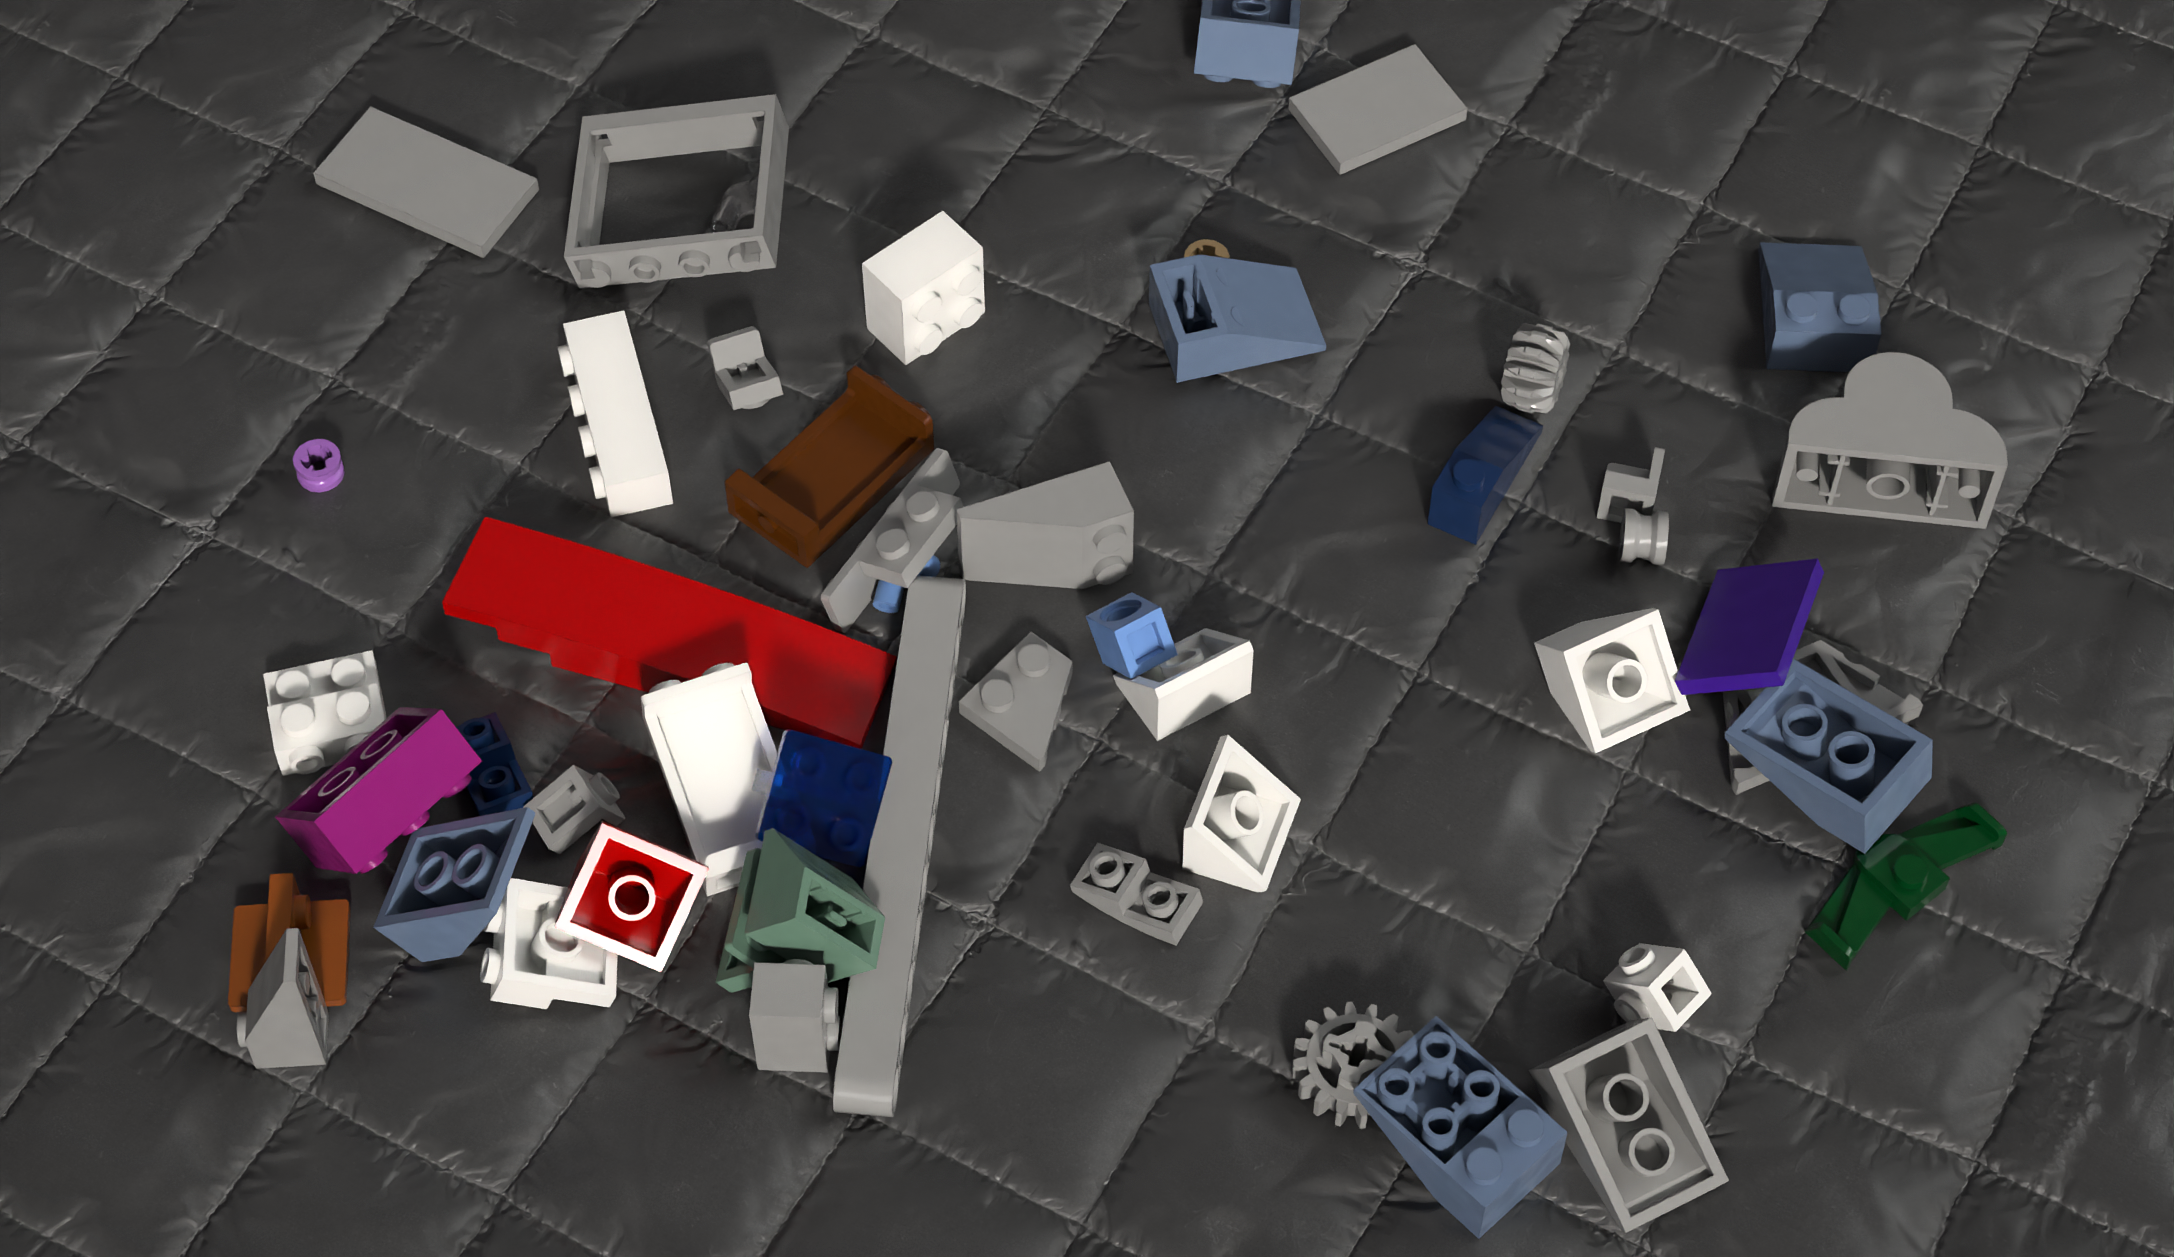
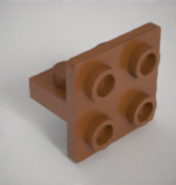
[228,873,351,1012]

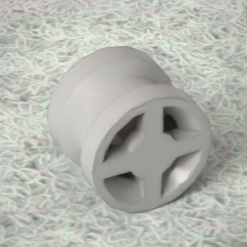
[1619,508,1669,565]

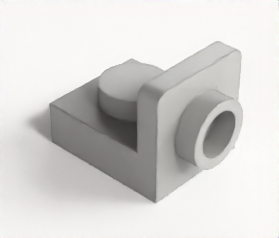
[523,765,625,854]

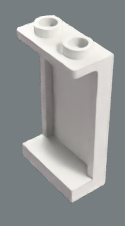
[641,663,815,896]

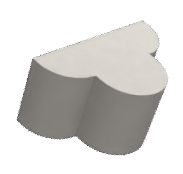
[1772,352,2008,529]

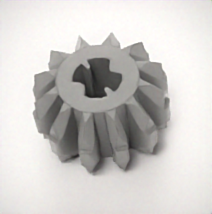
[1501,323,1570,414]

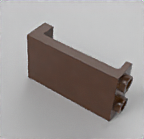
[724,365,934,568]

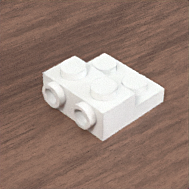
[263,650,387,776]
[480,878,618,1009]

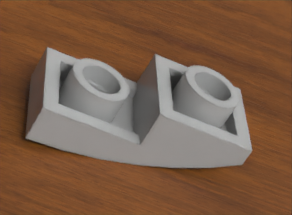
[1070,843,1203,946]

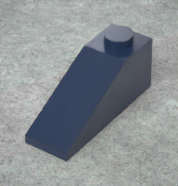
[1428,406,1543,545]

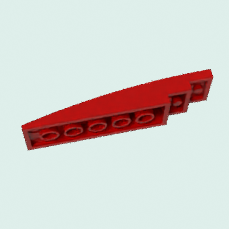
[442,517,897,751]

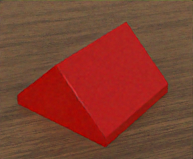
[555,821,709,972]

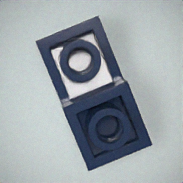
[456,712,534,816]

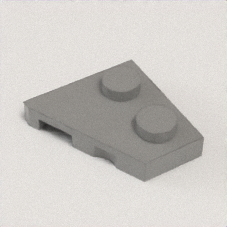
[959,632,1073,772]

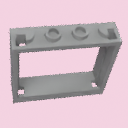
[564,94,789,289]

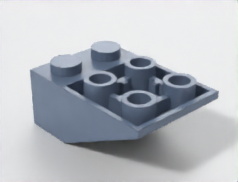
[1149,254,1326,383]
[1353,1016,1568,1239]

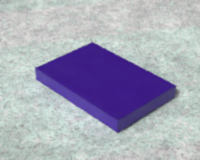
[1675,558,1824,695]

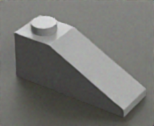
[237,928,329,1069]

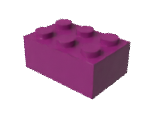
[275,707,482,874]

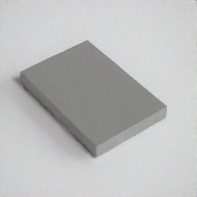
[1288,44,1468,175]

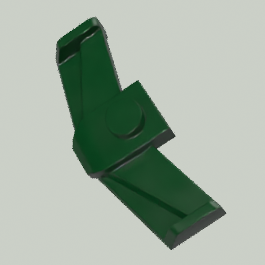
[1805,802,2007,971]

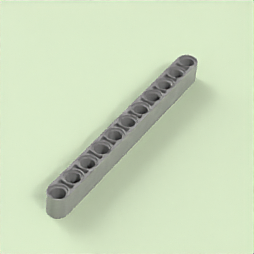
[833,575,966,1117]

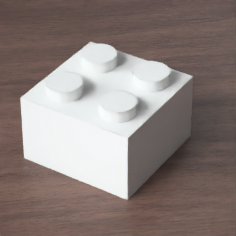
[862,211,985,365]

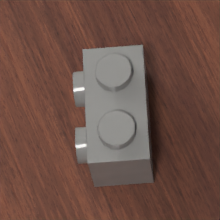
[749,959,842,1073]

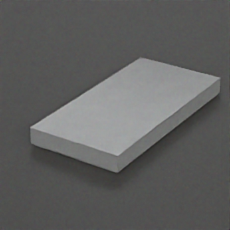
[313,106,539,258]

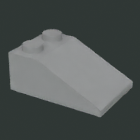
[956,461,1134,589]
[1529,1018,1729,1233]

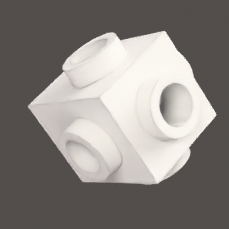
[1603,943,1712,1032]

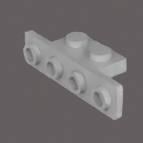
[821,448,964,633]

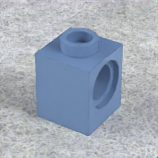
[1086,592,1178,679]

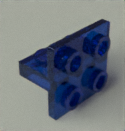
[752,729,892,867]

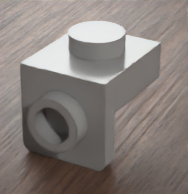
[707,326,783,410]

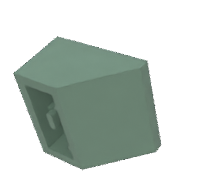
[745,828,885,983]

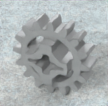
[1292,1002,1414,1129]

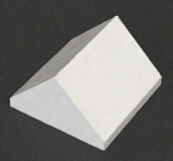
[1113,628,1254,741]
[1182,735,1301,893]

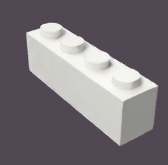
[557,310,673,518]

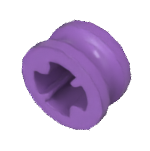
[293,439,345,493]

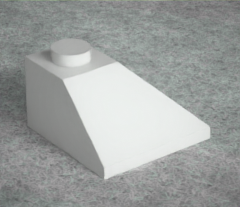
[1534,608,1690,753]

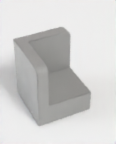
[1596,447,1665,523]

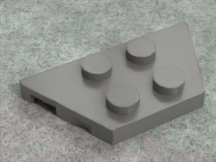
[1723,640,1923,795]

